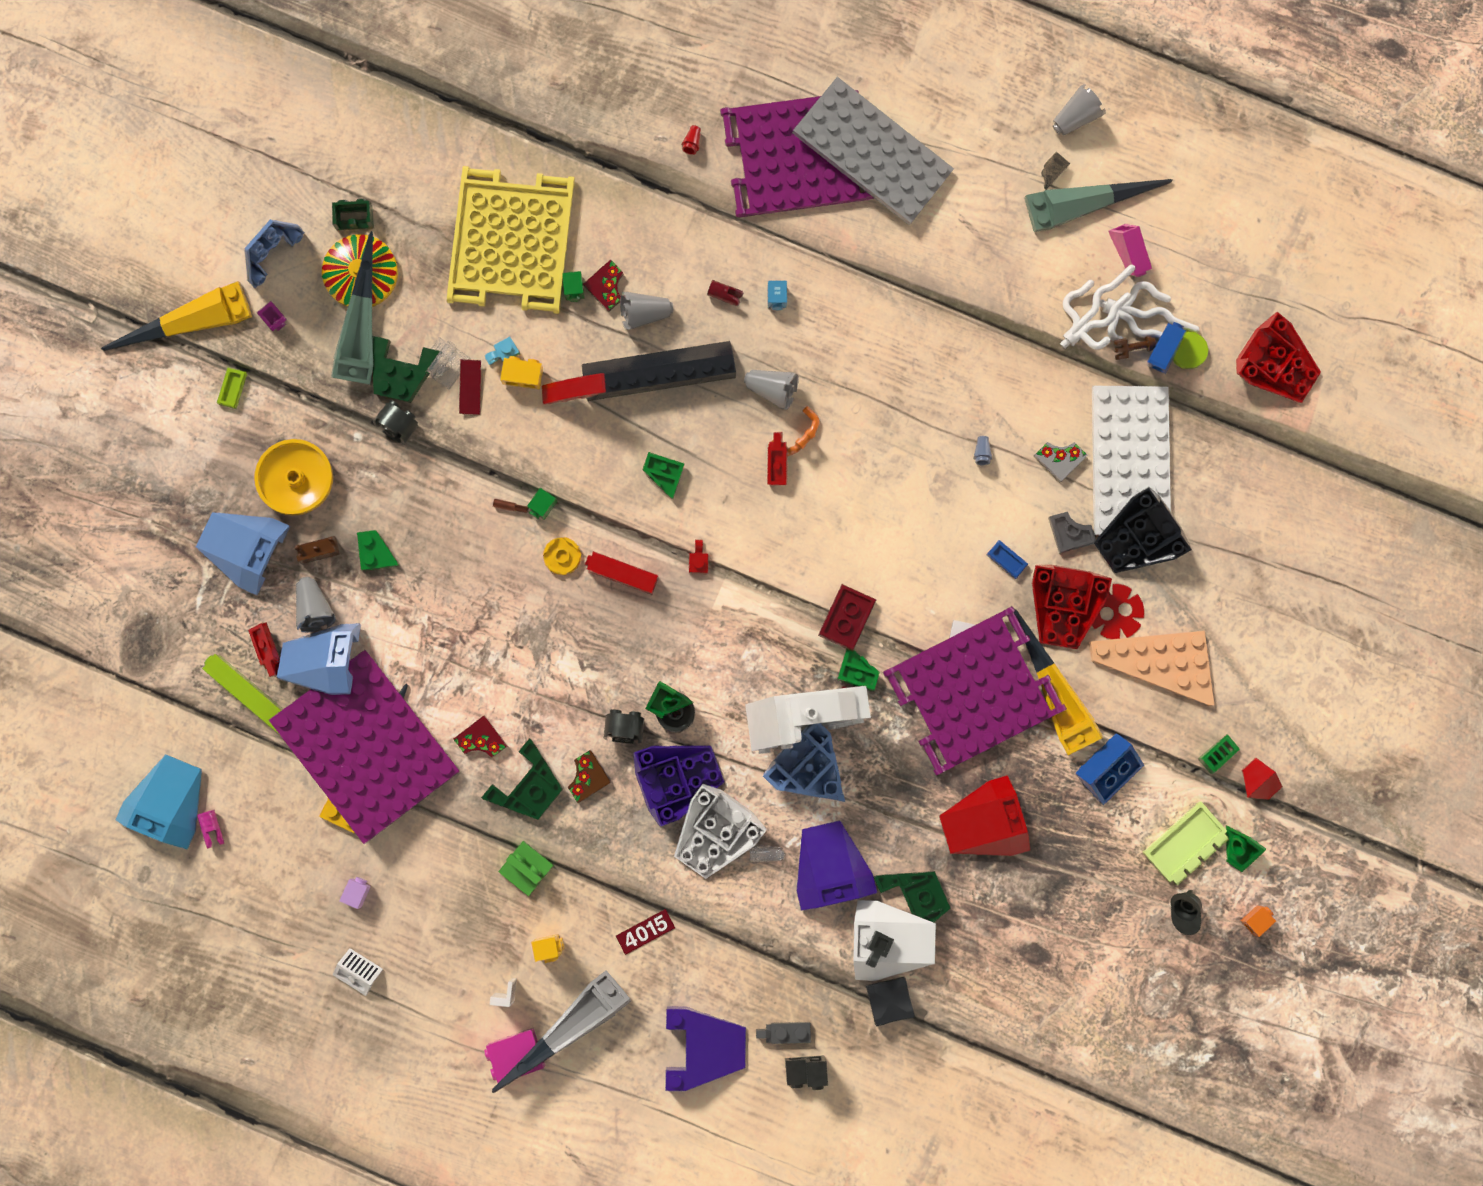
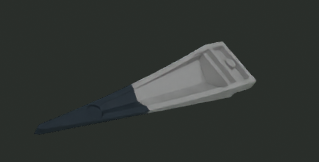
[492,970,631,1093]

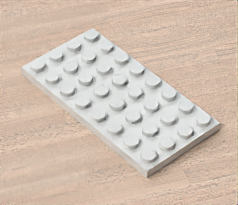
[1092,386,1171,536]

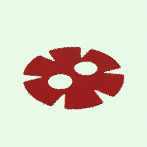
[1092,584,1144,639]

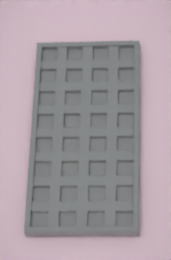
[792,76,954,225]

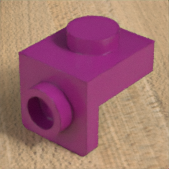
[256,301,287,331]

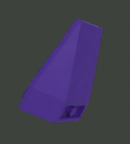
[633,746,724,827]
[797,820,877,911]

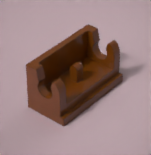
[295,536,340,564]

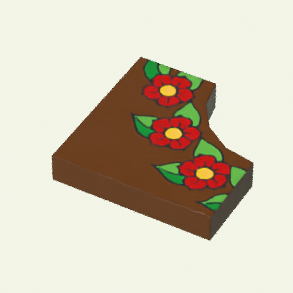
[568,750,611,803]

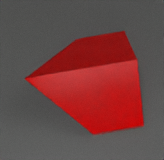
[1241,758,1283,800]

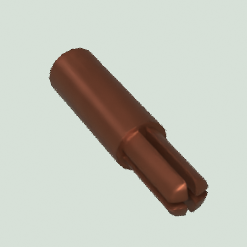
[493,499,528,513]

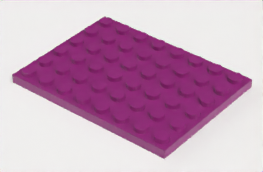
[269,650,460,845]

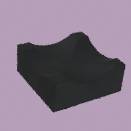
[866,976,915,1027]

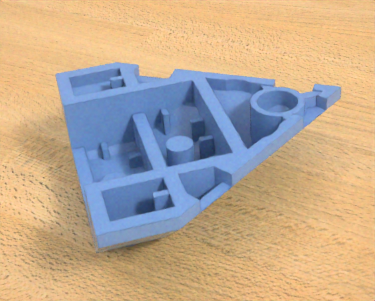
[763,723,845,802]

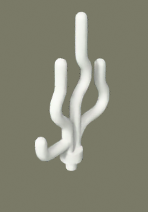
[1060,265,1135,350]
[1100,281,1199,341]

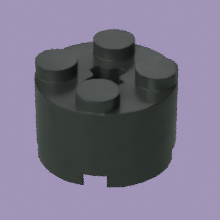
[373,400,418,444]
[656,693,695,733]
[603,709,645,744]

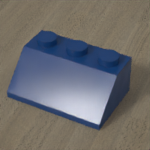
[1075,733,1144,805]

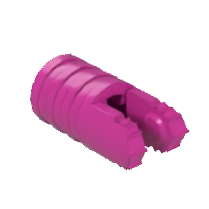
[197,810,224,849]

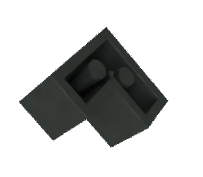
[785,1055,828,1090]

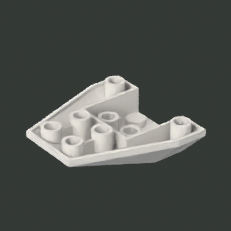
[674,784,767,879]
[853,900,936,981]

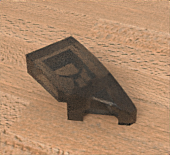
[1041,152,1071,190]

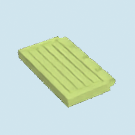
[1142,802,1229,886]

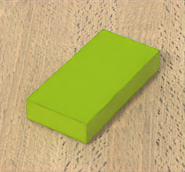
[217,368,247,409]

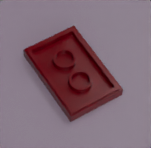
[818,584,877,652]

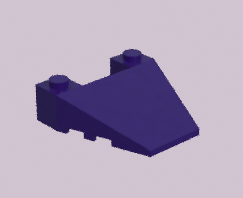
[665,1006,746,1091]

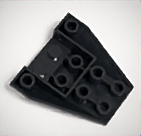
[1094,487,1192,573]

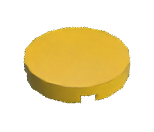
[543,537,581,575]

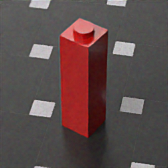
[585,551,659,595]

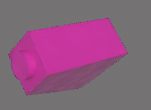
[1108,224,1152,277]

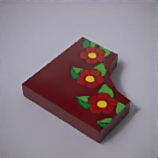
[583,259,624,312]
[453,715,508,758]

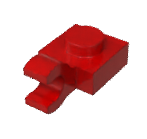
[689,539,708,573]

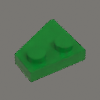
[642,452,685,499]
[357,530,399,571]
[837,649,880,692]

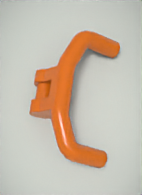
[768,406,820,456]

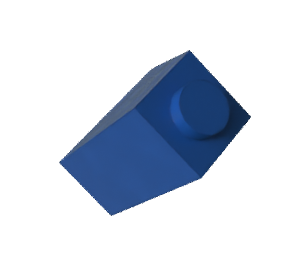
[1147,322,1186,374]

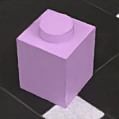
[340,877,371,909]

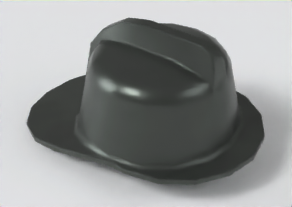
[1170,890,1202,935]

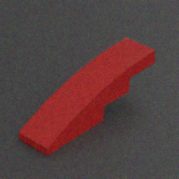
[541,373,606,404]

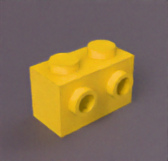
[500,356,543,390]
[531,934,565,963]

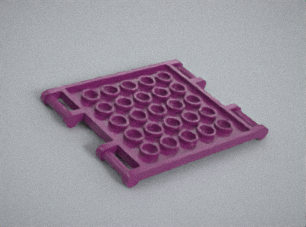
[720,90,874,218]
[883,606,1067,775]

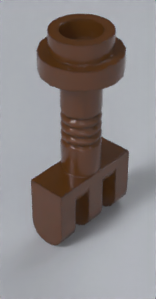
[1113,336,1156,360]

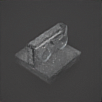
[427,337,471,390]

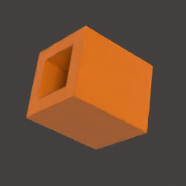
[1240,905,1276,937]

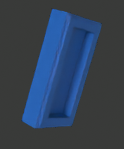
[986,540,1028,579]

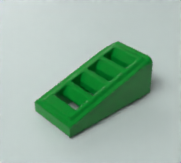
[1198,734,1240,774]

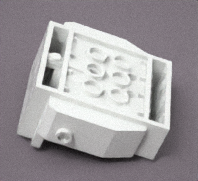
[745,686,871,754]

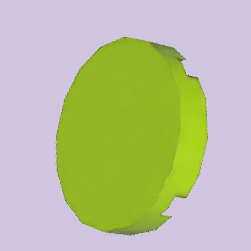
[1173,331,1208,369]

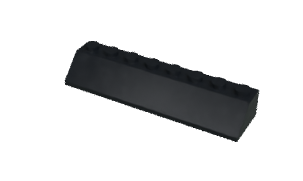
[582,341,736,401]

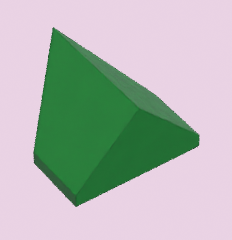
[645,681,694,718]
[1226,825,1266,872]

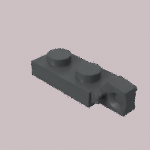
[756,1022,811,1044]

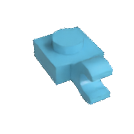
[484,336,520,365]

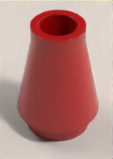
[681,125,701,155]

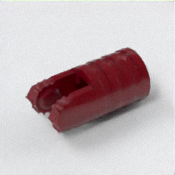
[707,280,744,306]

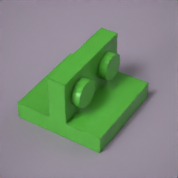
[498,841,554,896]

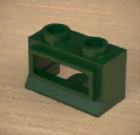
[332,199,374,230]

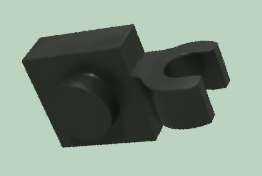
[866,931,894,968]

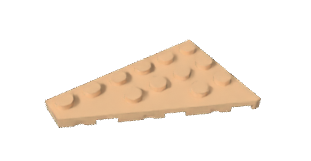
[1089,631,1214,706]

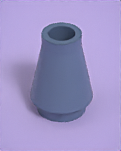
[973,436,992,465]

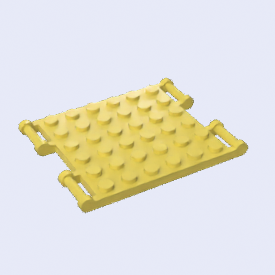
[447,166,575,314]

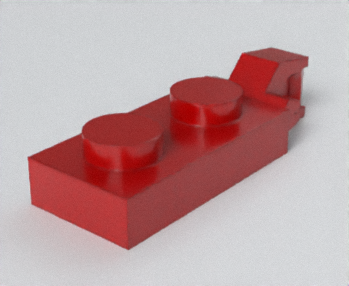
[767,432,788,485]
[248,622,280,677]

